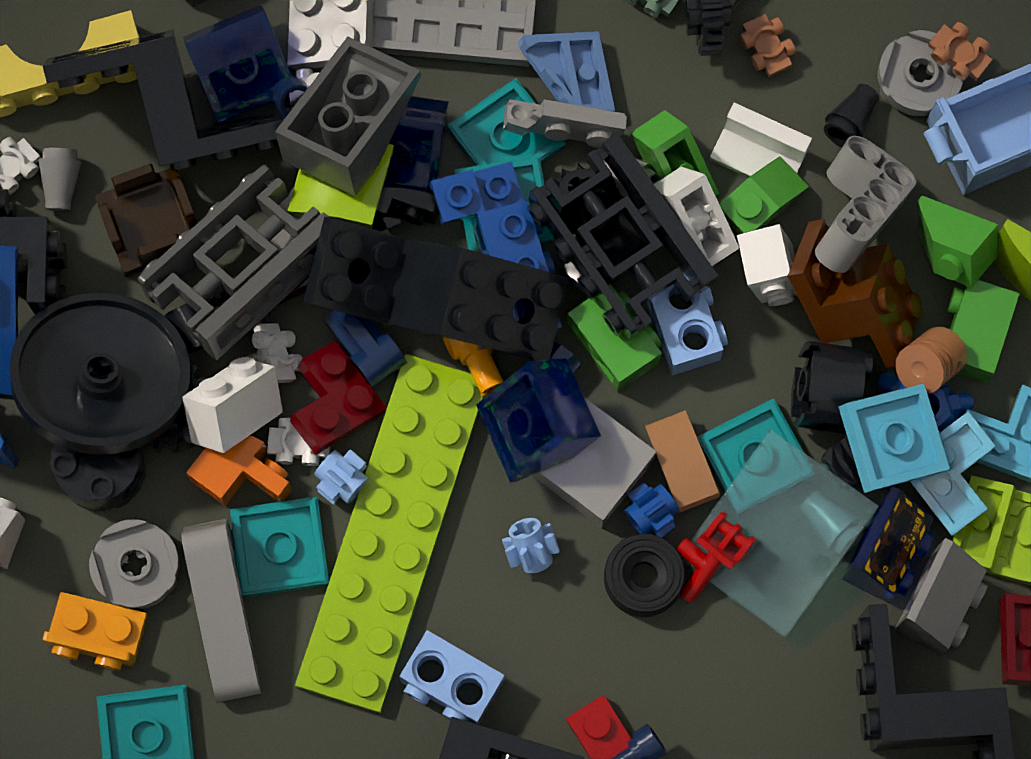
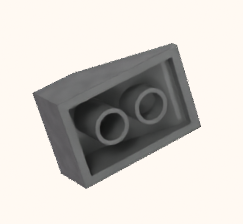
[275,36,421,196]

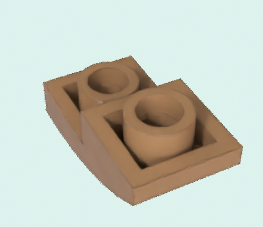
[645,410,720,513]

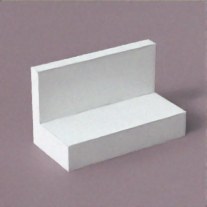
[709,103,812,178]

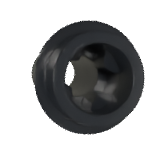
[824,84,879,147]

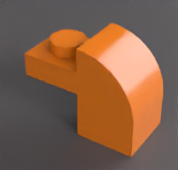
[186,436,292,507]

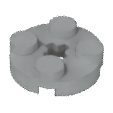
[877,30,964,116]
[89,519,180,610]

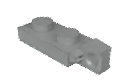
[503,99,627,148]

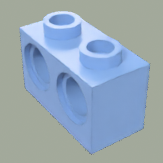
[646,273,728,376]
[399,630,505,725]

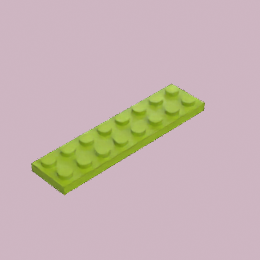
[295,354,484,714]

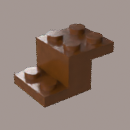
[787,219,922,368]

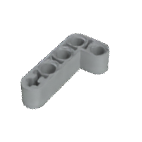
[815,136,917,273]
[181,518,261,703]

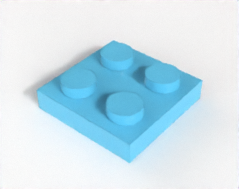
[839,384,950,493]

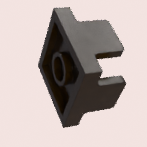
[95,164,198,277]

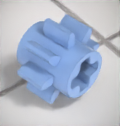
[314,449,369,504]
[502,518,560,573]

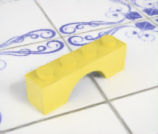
[0,10,140,117]

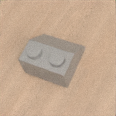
[894,538,988,655]

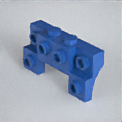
[429,161,562,351]

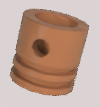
[896,327,967,394]

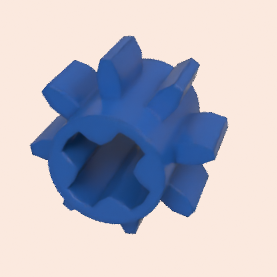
[624,482,679,538]

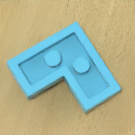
[963,385,1031,483]
[910,411,996,536]

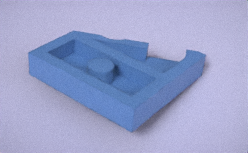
[518,31,615,112]

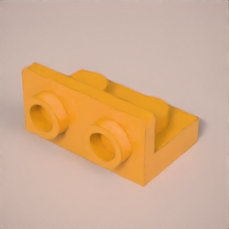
[42,592,148,671]

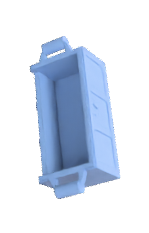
[923,64,1031,195]

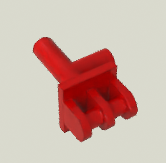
[676,511,757,603]

